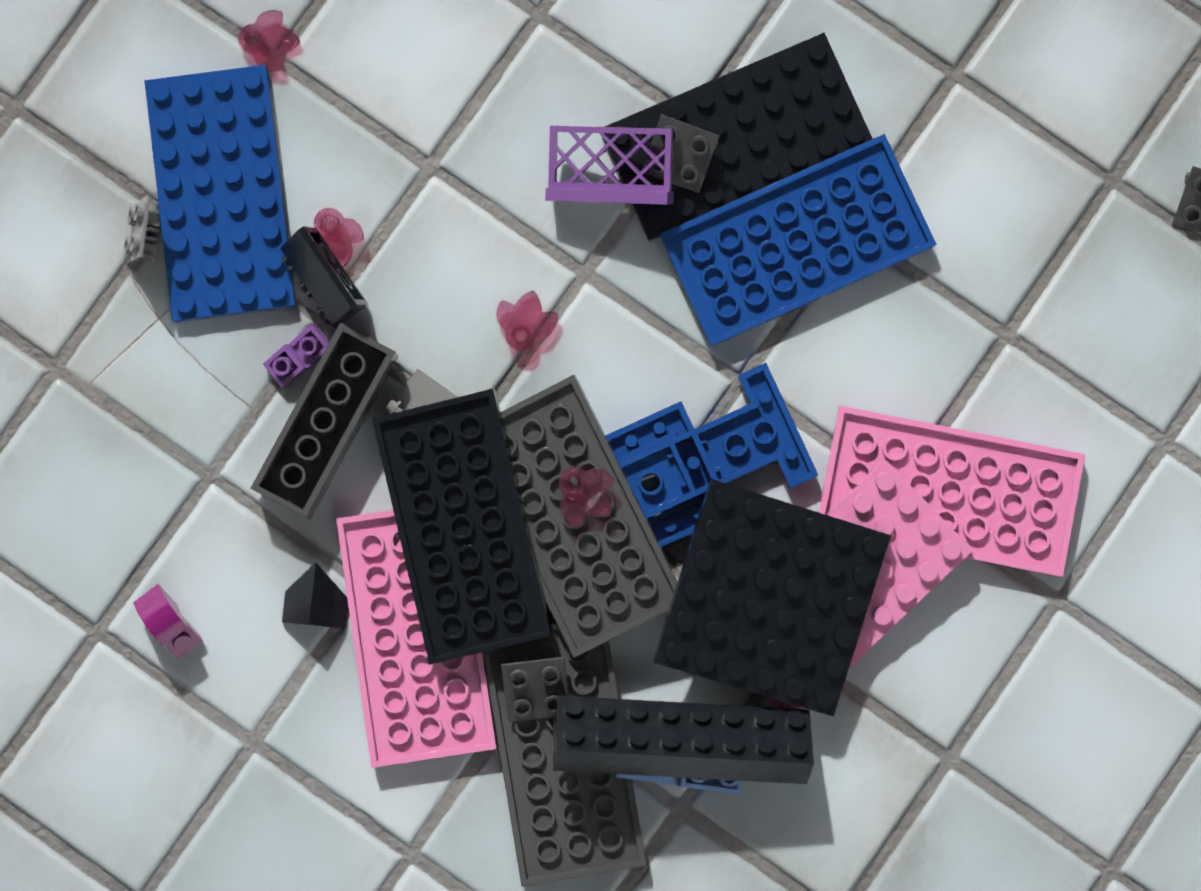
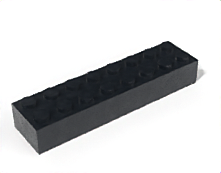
[553,695,814,784]

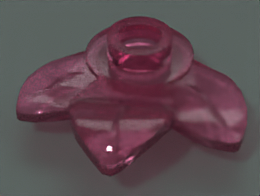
[238,10,300,71]
[314,208,364,267]
[496,291,558,351]
[559,467,615,527]

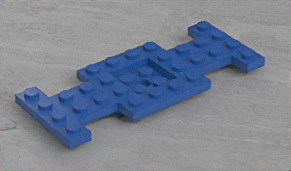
[544,363,818,599]

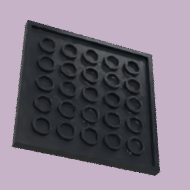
[653,478,891,717]

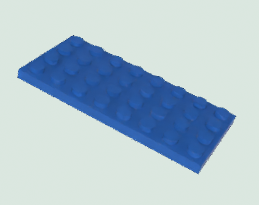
[144,65,297,323]
[660,134,937,347]

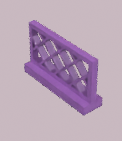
[545,126,674,205]

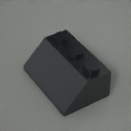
[280,226,369,326]

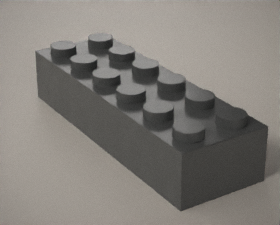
[250,323,399,520]

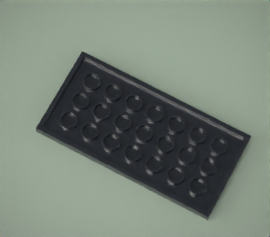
[602,32,873,242]
[372,388,553,665]

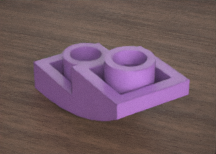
[263,324,330,388]

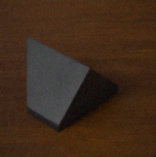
[282,562,348,629]

